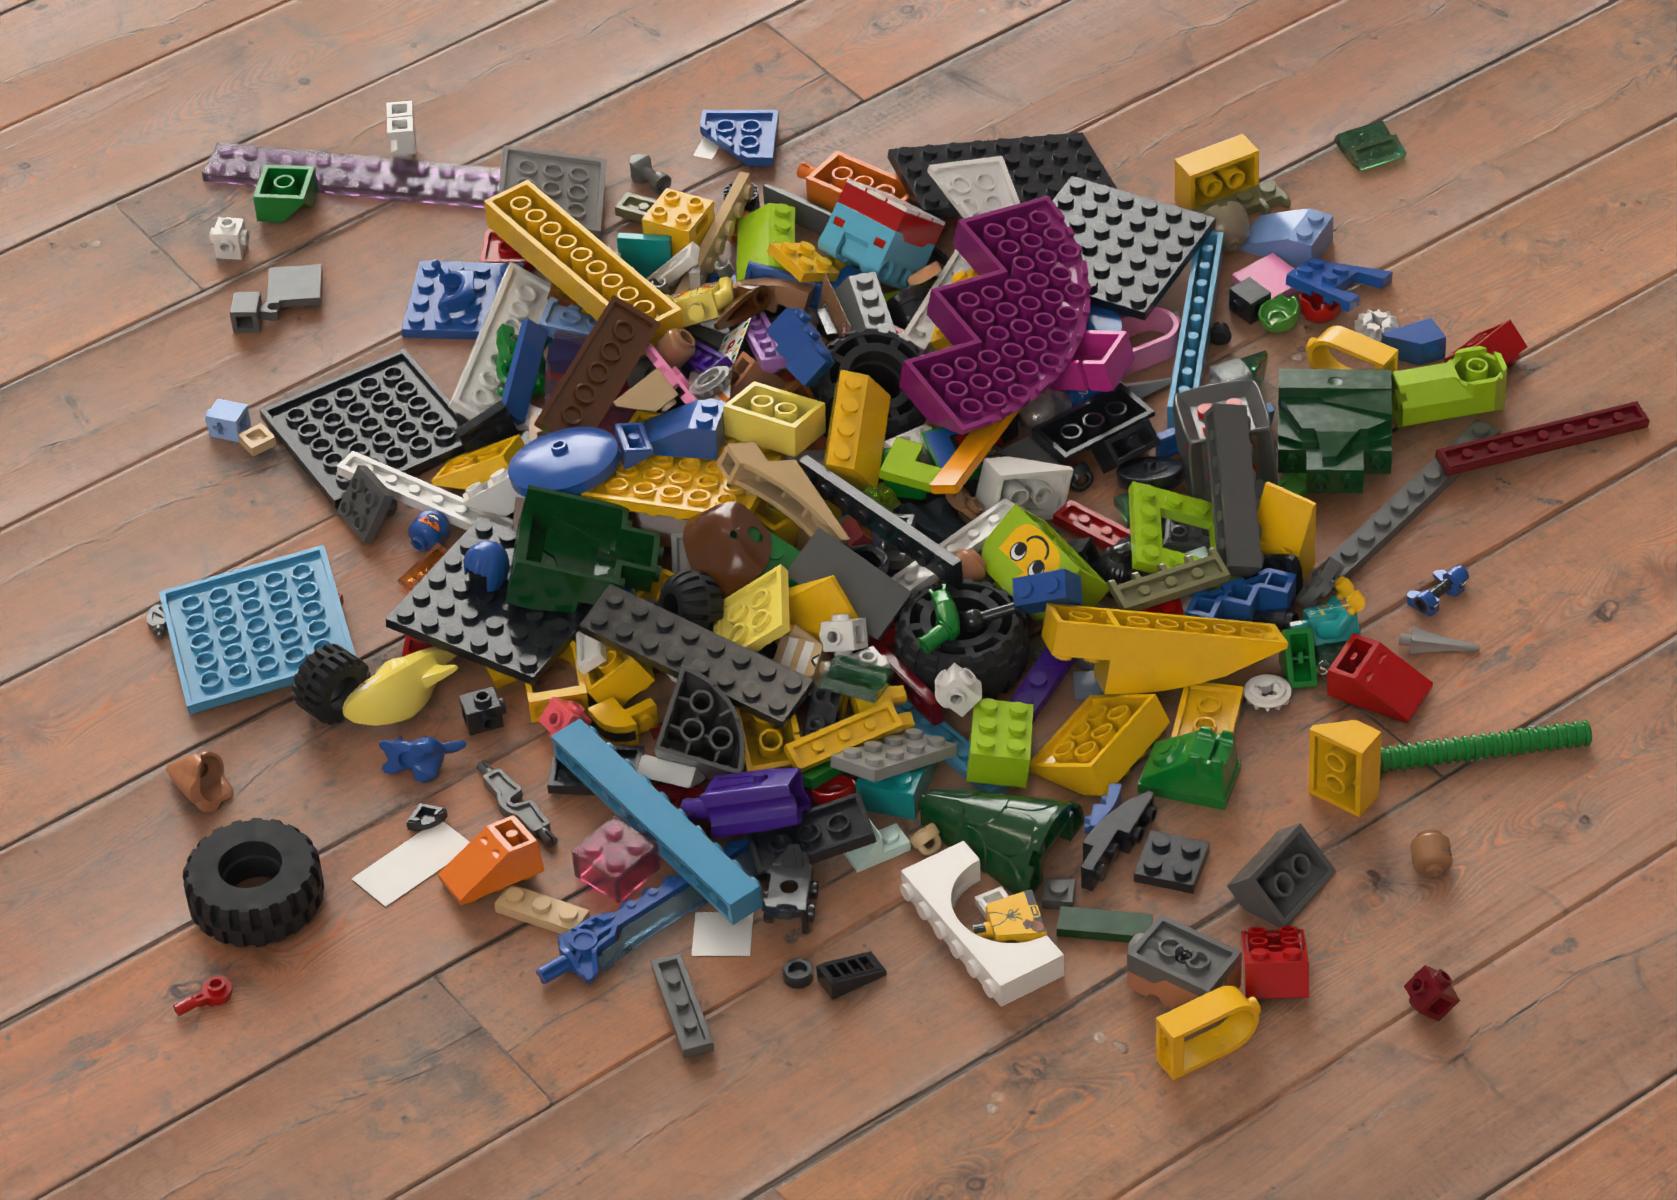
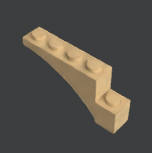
[716,442,850,546]

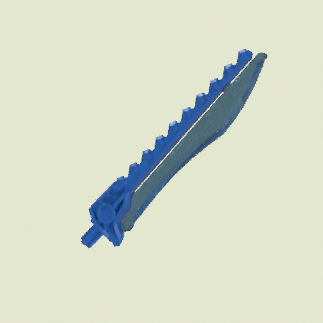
[536,837,760,984]

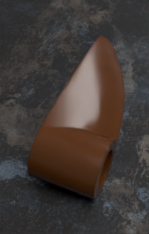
[714,284,771,330]

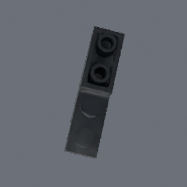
[1081,791,1157,891]

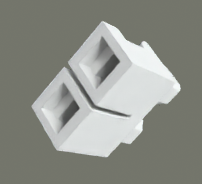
[386,101,416,164]

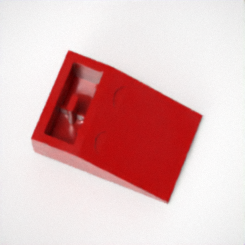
[1327,633,1433,723]
[1241,926,1309,999]

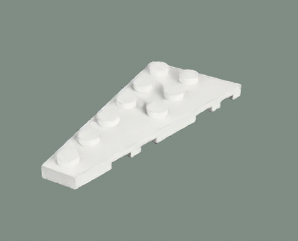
[927,156,1020,219]

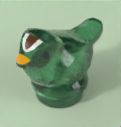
[1314,641,1347,676]

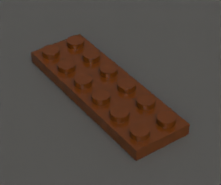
[534,295,661,434]

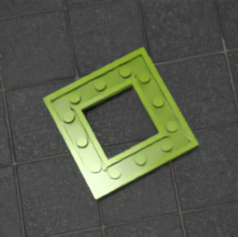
[1128,481,1240,590]

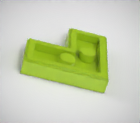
[879,437,942,493]

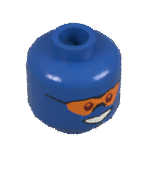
[408,510,450,552]

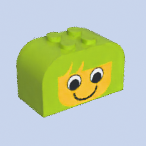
[981,503,1109,621]

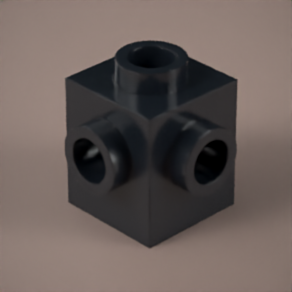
[459,687,507,736]

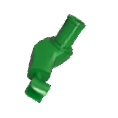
[917,584,960,654]

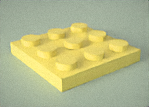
[713,564,790,652]

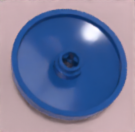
[508,427,621,497]

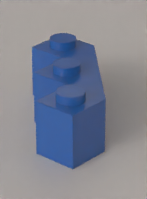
[766,307,835,387]
[1185,568,1296,622]

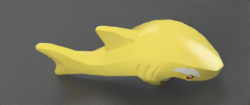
[342,646,458,726]

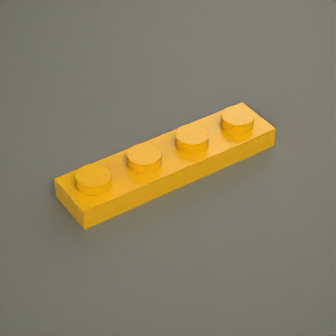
[783,700,904,772]

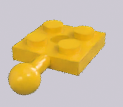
[766,241,848,282]

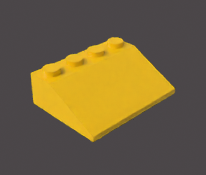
[1029,694,1170,797]

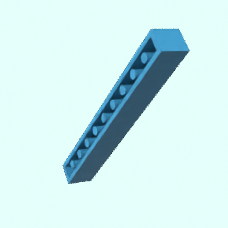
[1167,231,1224,429]
[551,718,762,925]

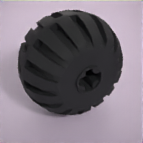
[658,570,724,632]

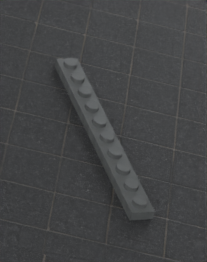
[1312,419,1501,592]

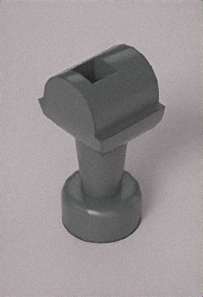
[629,154,671,194]

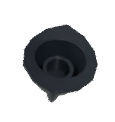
[886,284,931,330]

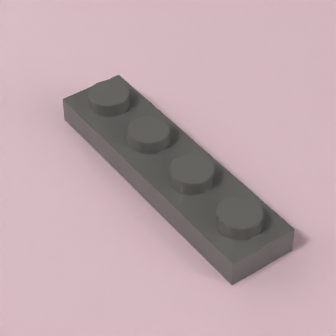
[651,953,714,1058]

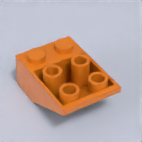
[438,815,545,906]

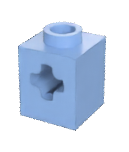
[205,399,251,442]

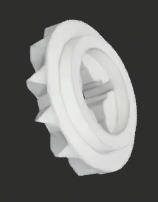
[1355,309,1399,342]
[1244,674,1292,713]

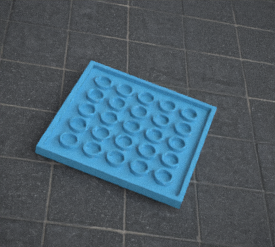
[159,545,356,715]

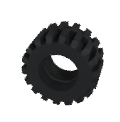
[292,643,371,725]

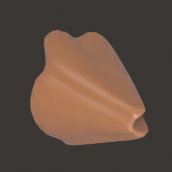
[166,751,234,813]

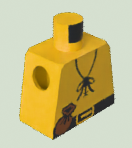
[971,889,1047,943]

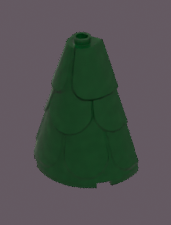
[918,789,1085,894]

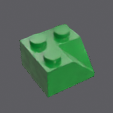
[253,164,319,223]

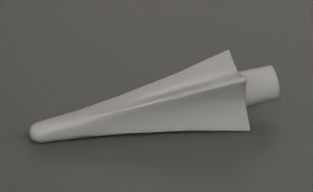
[1123,377,1172,399]
[1398,626,1480,655]

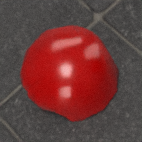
[1299,292,1342,324]
[811,775,856,806]

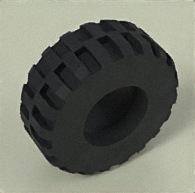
[183,818,324,947]

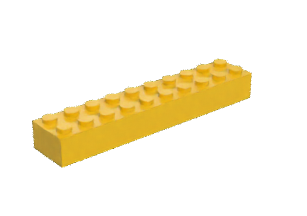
[484,180,683,356]

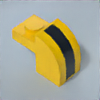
[587,696,658,746]

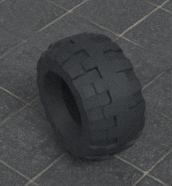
[809,328,927,447]
[894,579,1030,700]

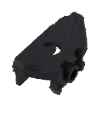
[762,844,819,934]

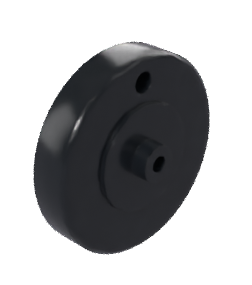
[1116,456,1185,490]

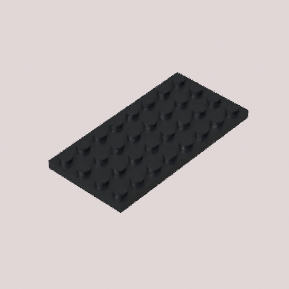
[887,132,1117,217]

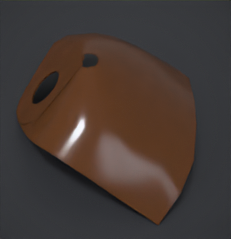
[683,502,772,599]

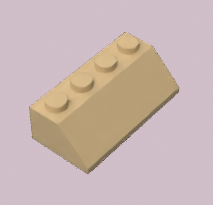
[613,368,678,413]

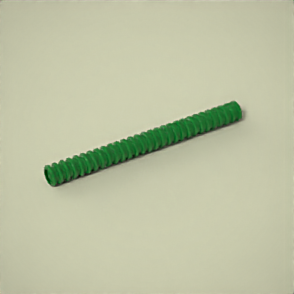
[1380,720,1592,773]

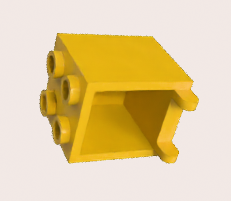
[642,188,715,278]

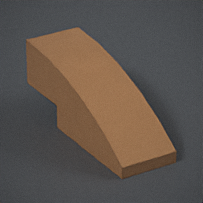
[732,277,815,313]

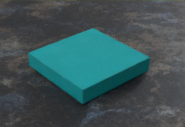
[617,233,672,279]

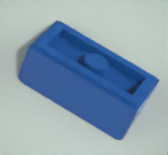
[614,422,653,469]

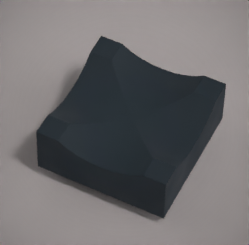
[900,497,967,544]

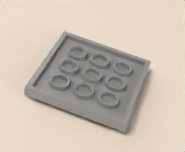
[498,145,607,239]

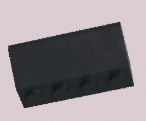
[1032,383,1155,463]

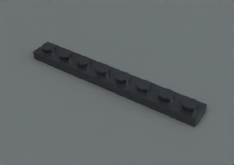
[798,455,963,587]

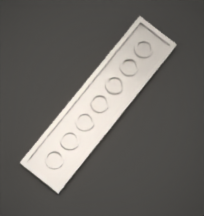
[448,262,557,420]

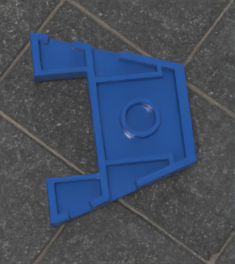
[1285,258,1393,312]

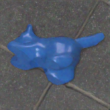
[379,735,467,782]

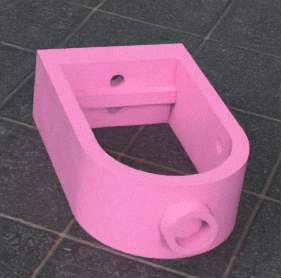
[1119,307,1182,377]

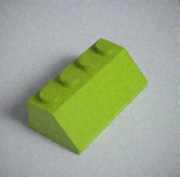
[736,203,795,282]

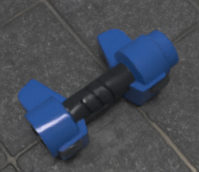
[1407,565,1469,616]

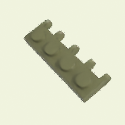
[1191,180,1291,216]
[1107,547,1231,611]

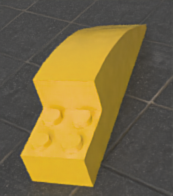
[1041,603,1288,694]

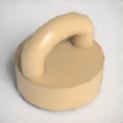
[909,823,942,856]

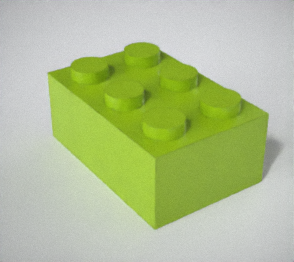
[966,698,1034,788]

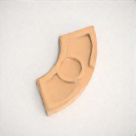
[907,262,942,286]

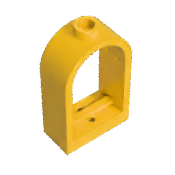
[1306,326,1398,372]
[524,640,589,723]
[1156,986,1261,1080]

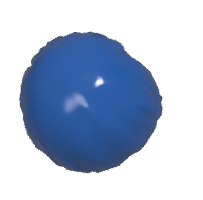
[463,540,510,592]

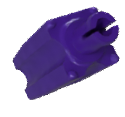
[681,768,811,838]

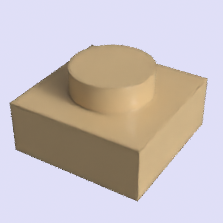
[238,423,277,457]

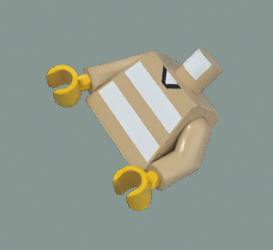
[773,615,841,695]

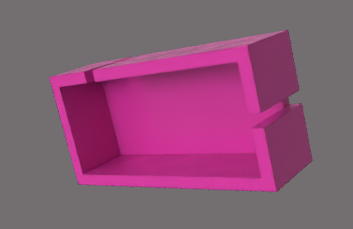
[1047,330,1135,392]

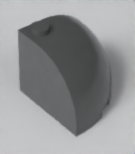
[654,665,745,780]

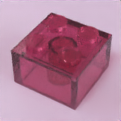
[572,816,661,903]

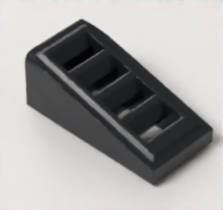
[816,951,887,1000]

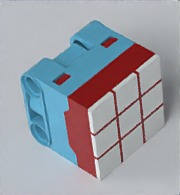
[818,178,946,289]

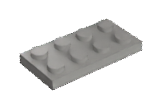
[830,728,957,782]

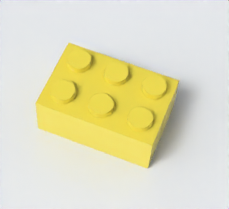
[723,381,826,457]

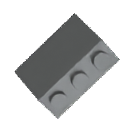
[1227,823,1336,927]

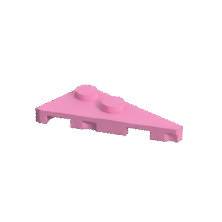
[644,343,697,405]

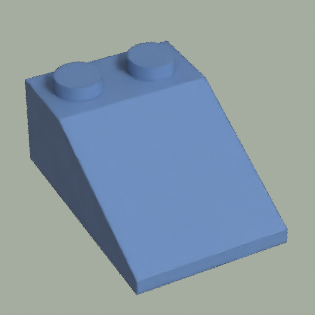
[1238,208,1333,267]

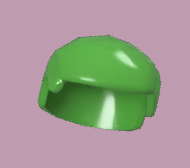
[1258,294,1300,333]

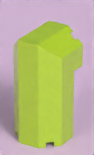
[1391,346,1507,428]

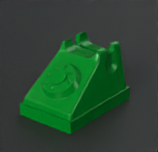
[1137,726,1241,810]

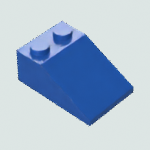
[643,399,726,459]

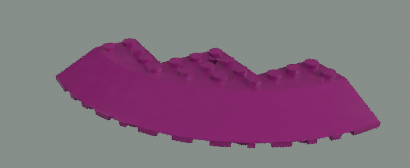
[899,196,1091,435]

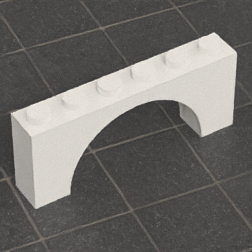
[900,841,1065,1007]

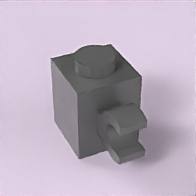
[229,292,281,333]

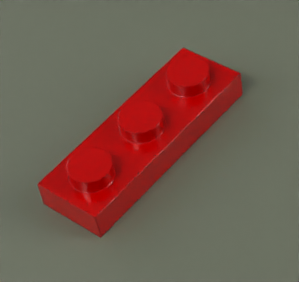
[1053,499,1131,550]

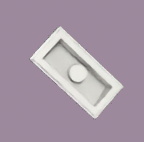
[637,754,705,788]

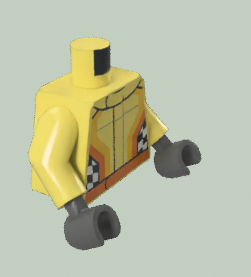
[651,259,734,327]

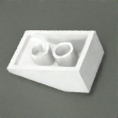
[975,456,1074,520]

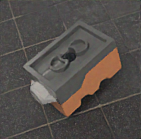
[1127,914,1242,1009]

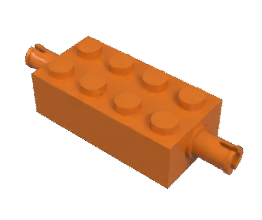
[797,151,914,212]

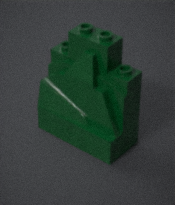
[1278,369,1392,493]
[505,485,664,612]

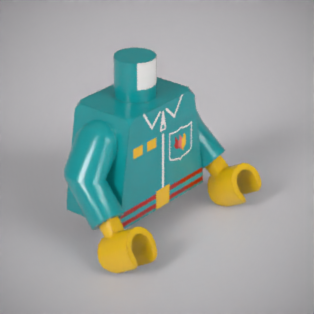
[1289,576,1366,645]

